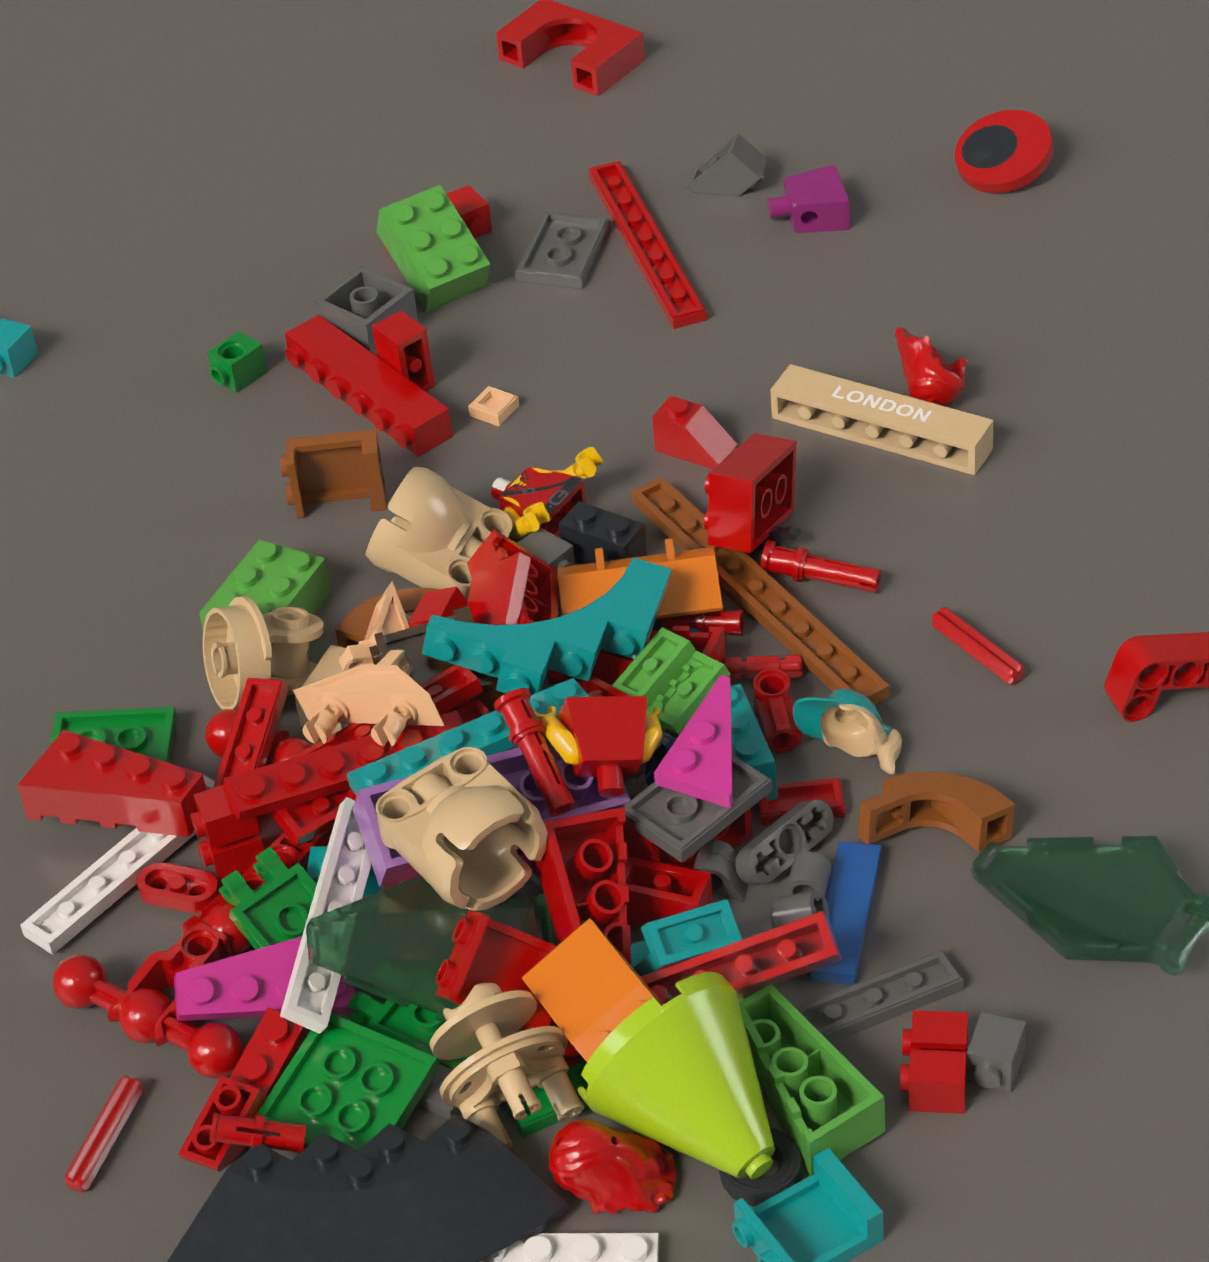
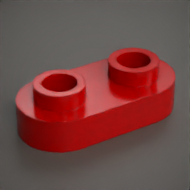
[137,863,220,913]

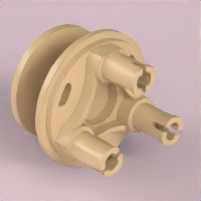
[430,983,585,1149]

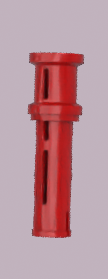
[760,540,882,594]
[494,688,576,817]

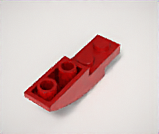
[178,1007,310,1172]

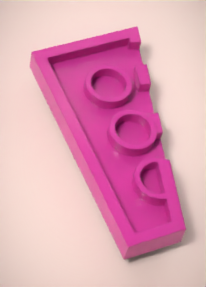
[174,937,355,1021]

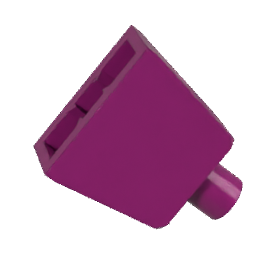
[767,165,850,233]

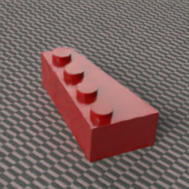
[17,730,207,837]
[535,807,632,966]

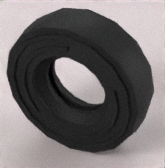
[719,1128,803,1207]

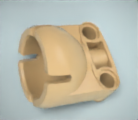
[365,467,513,600]
[376,747,548,911]

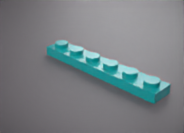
[347,678,589,796]

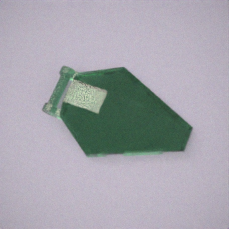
[971,836,1209,976]
[306,875,559,1023]

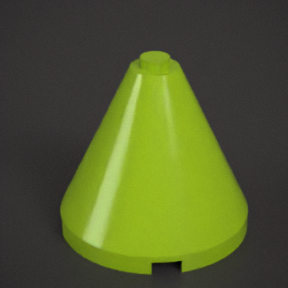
[578,972,775,1179]

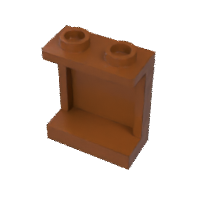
[280,429,387,518]

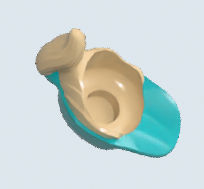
[793,688,902,775]

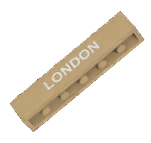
[770,364,993,475]

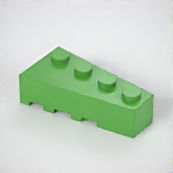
[739,984,885,1176]

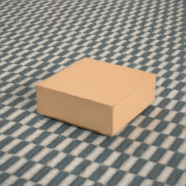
[468,386,519,427]

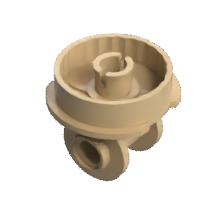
[203,596,323,710]

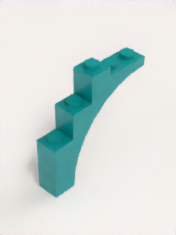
[422,557,672,695]

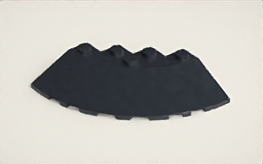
[167,1114,568,1262]

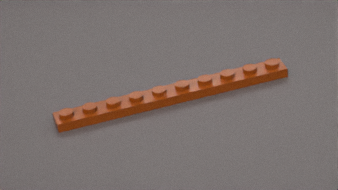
[631,476,890,705]

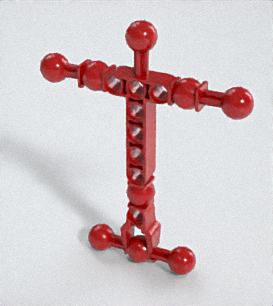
[52,709,521,1079]

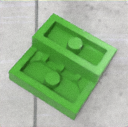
[612,628,730,735]

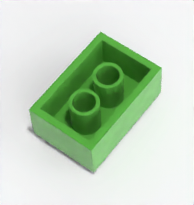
[376,185,491,312]
[199,539,332,628]

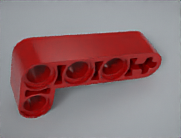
[1104,632,1209,722]

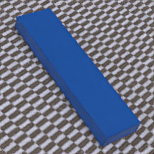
[811,841,882,985]

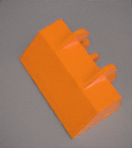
[558,538,723,619]

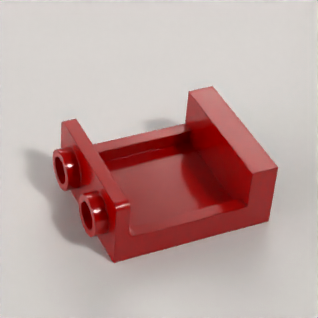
[435,910,557,1031]

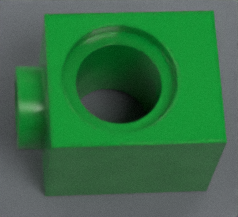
[207,331,268,393]

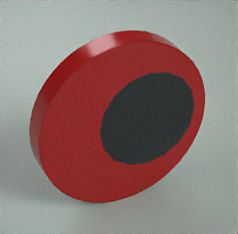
[954,110,1054,193]

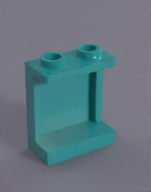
[631,899,742,976]
[731,1148,884,1262]

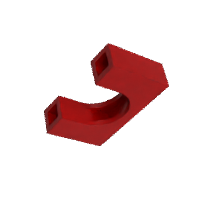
[496,0,645,96]

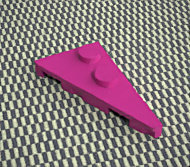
[654,675,733,809]

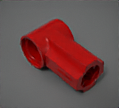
[754,669,802,754]

